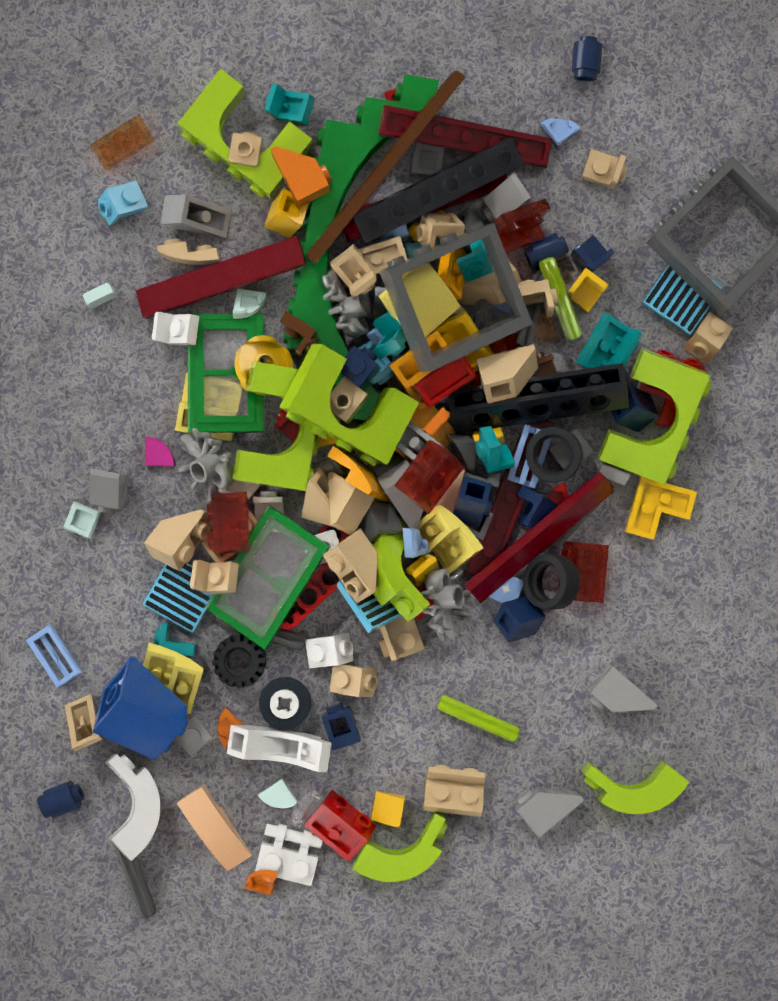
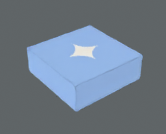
[489,576,523,603]

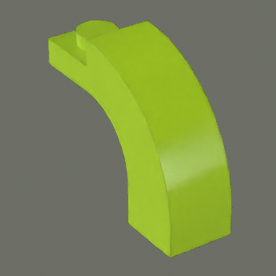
[372,516,430,622]
[581,760,690,814]
[352,812,448,882]

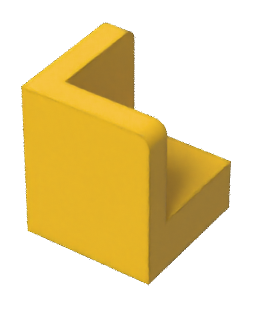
[264,189,309,238]
[567,268,609,313]

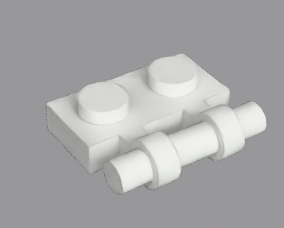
[255,824,322,886]

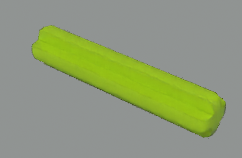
[539,257,582,340]
[437,695,520,742]

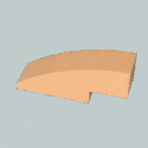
[177,784,252,872]

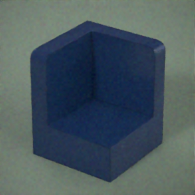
[570,235,614,273]
[611,384,659,432]
[517,485,558,529]
[494,596,546,643]

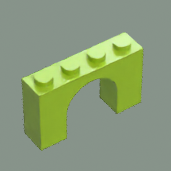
[178,68,313,200]
[279,344,419,467]
[598,348,712,485]
[232,361,319,491]

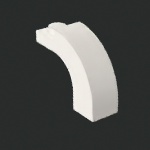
[227,725,331,772]
[105,754,160,861]

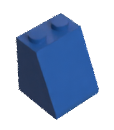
[93,656,188,760]

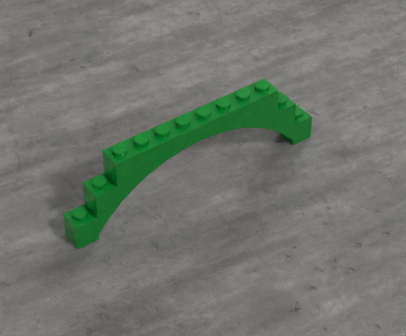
[283,74,439,422]

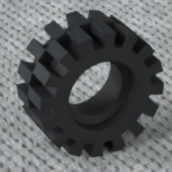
[212,634,267,688]

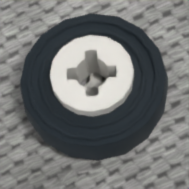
[259,677,311,729]

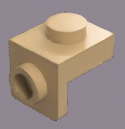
[229,132,264,167]
[330,245,377,298]
[518,279,558,317]
[684,311,733,364]
[329,664,378,698]

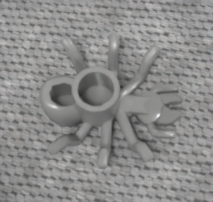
[322,269,373,338]
[178,428,235,502]
[421,568,471,641]

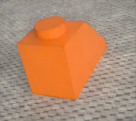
[270,146,332,207]

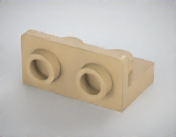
[376,616,425,662]
[423,765,486,817]

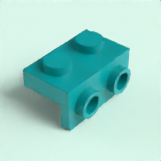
[575,313,642,370]

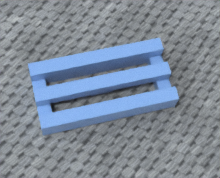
[507,424,551,489]
[26,624,83,689]

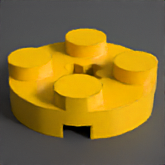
[235,335,293,395]

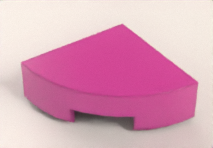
[145,437,175,467]

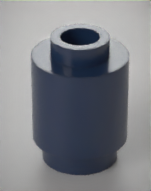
[571,36,603,81]
[524,233,569,270]
[37,780,84,818]

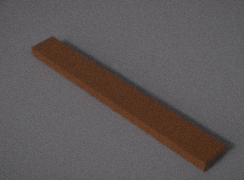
[305,70,465,264]

